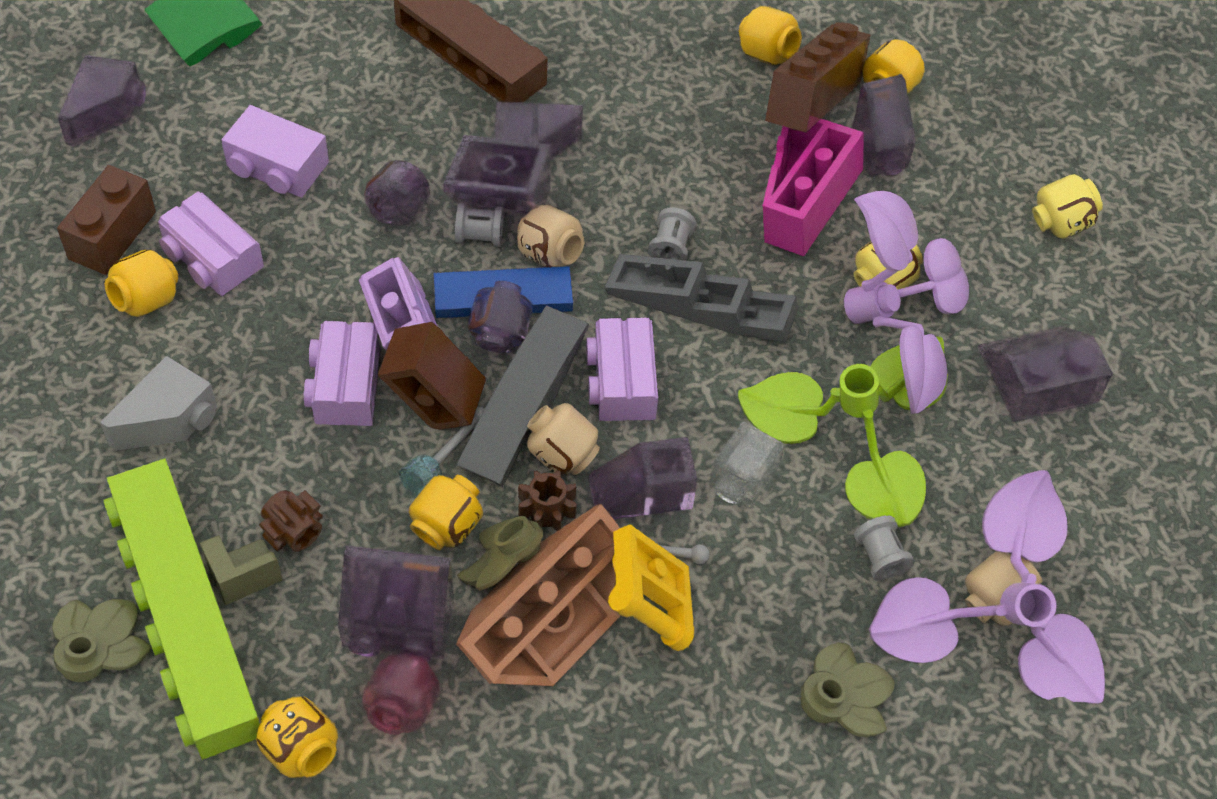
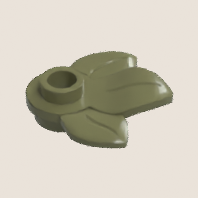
[457,516,543,591]
[52,599,151,682]
[801,643,895,737]

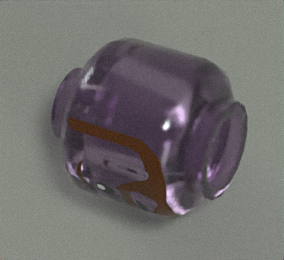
[364,160,430,226]
[467,281,533,353]

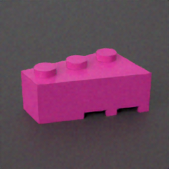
[763,119,864,256]

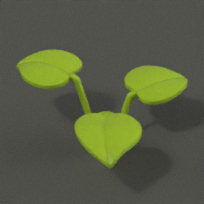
[738,336,948,527]

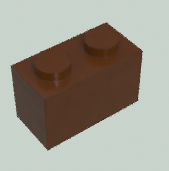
[57,164,156,275]
[378,321,487,430]

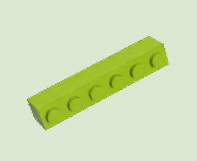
[103,458,260,760]

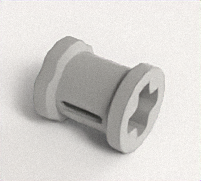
[455,203,504,247]
[648,207,697,260]
[854,516,914,581]

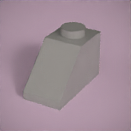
[100,356,217,451]

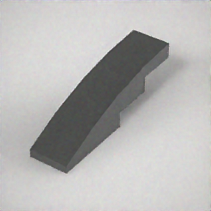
[605,254,799,342]
[457,306,590,487]

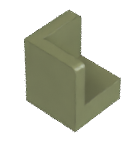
[200,535,283,605]

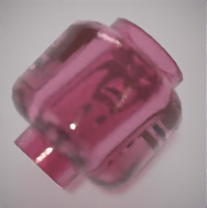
[361,654,440,735]

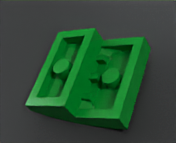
[144,0,263,67]

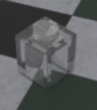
[709,421,785,509]

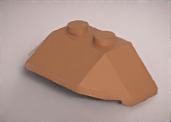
[456,504,621,686]

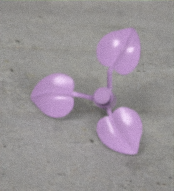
[844,191,969,414]
[869,470,1105,703]

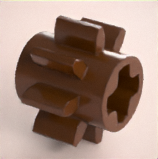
[518,470,577,531]
[259,490,323,552]

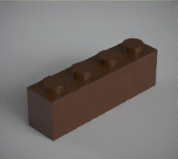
[394,0,547,111]
[765,22,871,132]

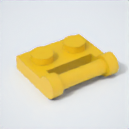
[608,524,694,651]

